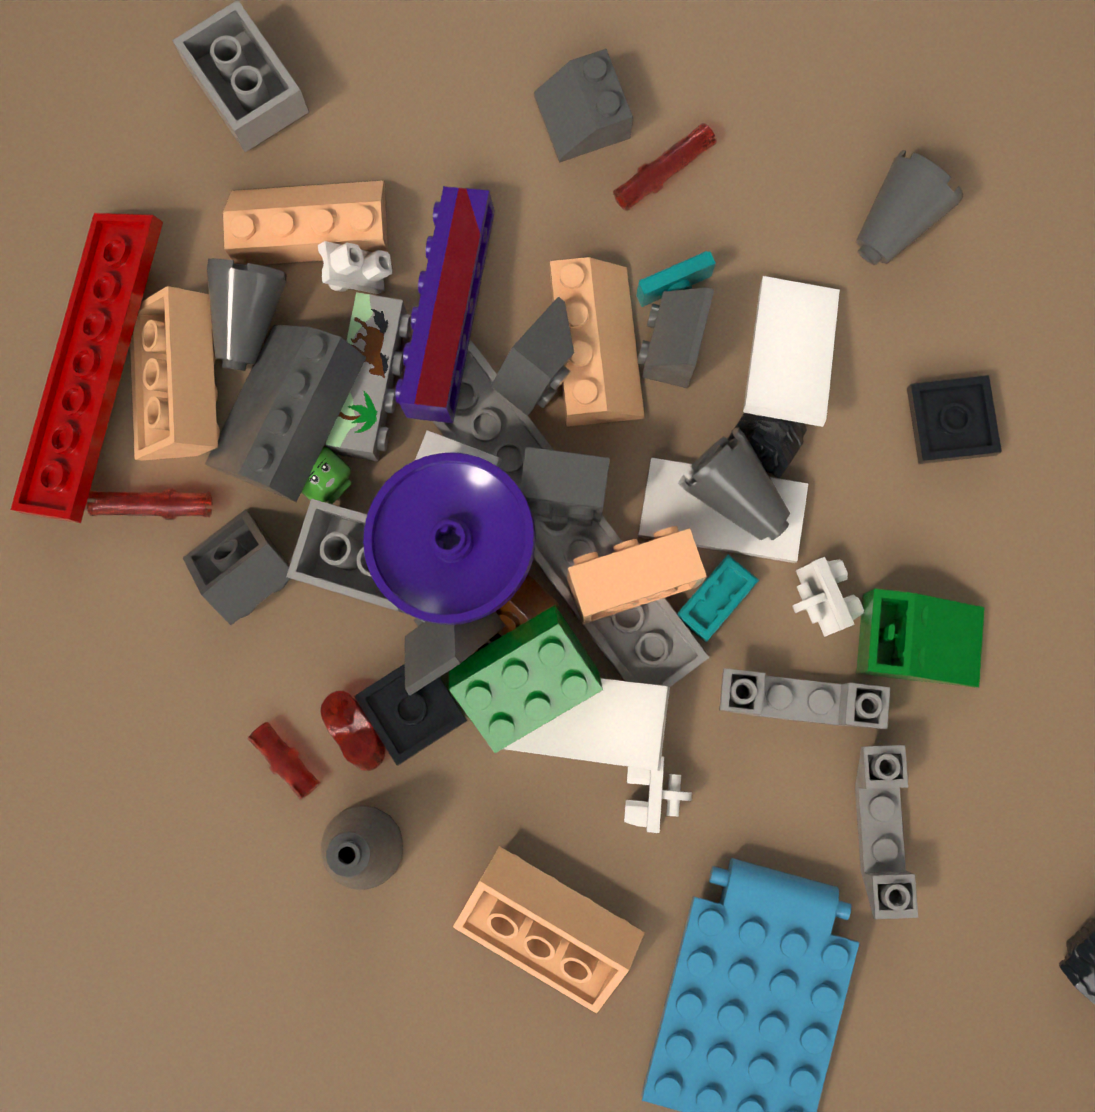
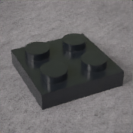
[907,375,1002,464]
[354,664,467,766]

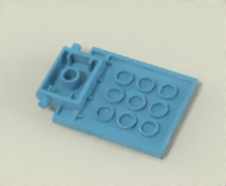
[641,858,859,1112]

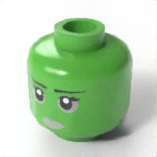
[301,446,352,504]

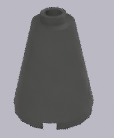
[856,150,963,265]
[207,258,287,371]
[678,428,790,540]
[321,806,403,890]

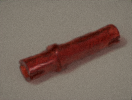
[613,123,717,211]
[86,488,213,520]

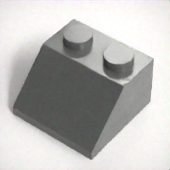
[534,49,633,163]
[637,287,714,388]
[491,297,574,416]
[183,509,291,625]
[405,611,506,695]

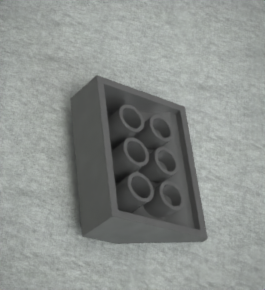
[205,325,366,502]

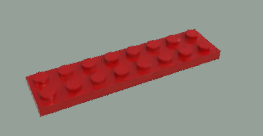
[10,213,163,523]

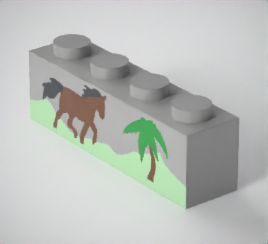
[325,292,411,462]

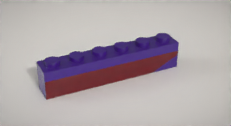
[395,186,495,423]

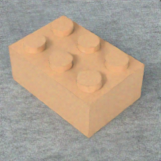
[567,526,707,625]

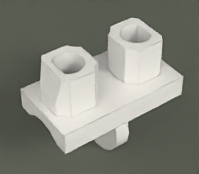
[318,241,392,294]
[792,557,864,637]
[624,757,692,833]

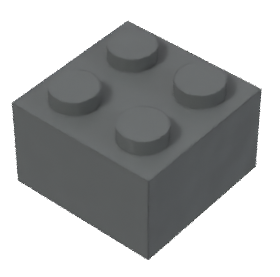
[520,447,610,527]

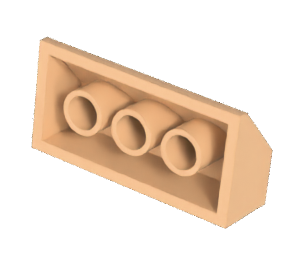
[223,180,388,265]
[550,257,645,427]
[130,286,220,461]
[453,846,645,1014]

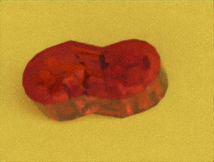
[320,691,386,771]

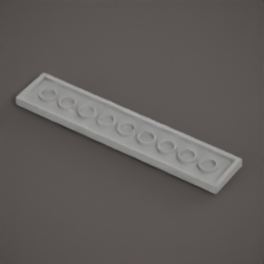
[432,341,709,687]

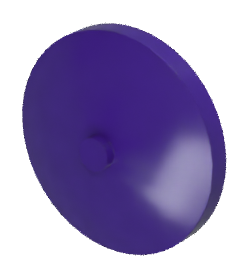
[363,453,536,625]

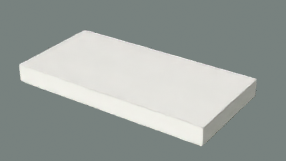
[743,276,840,427]
[638,458,808,563]
[504,678,670,771]

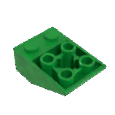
[856,588,985,688]

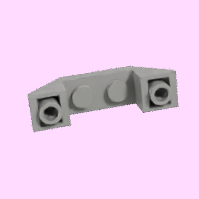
[719,668,890,729]
[855,745,918,919]

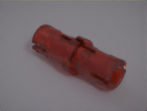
[247,721,321,800]

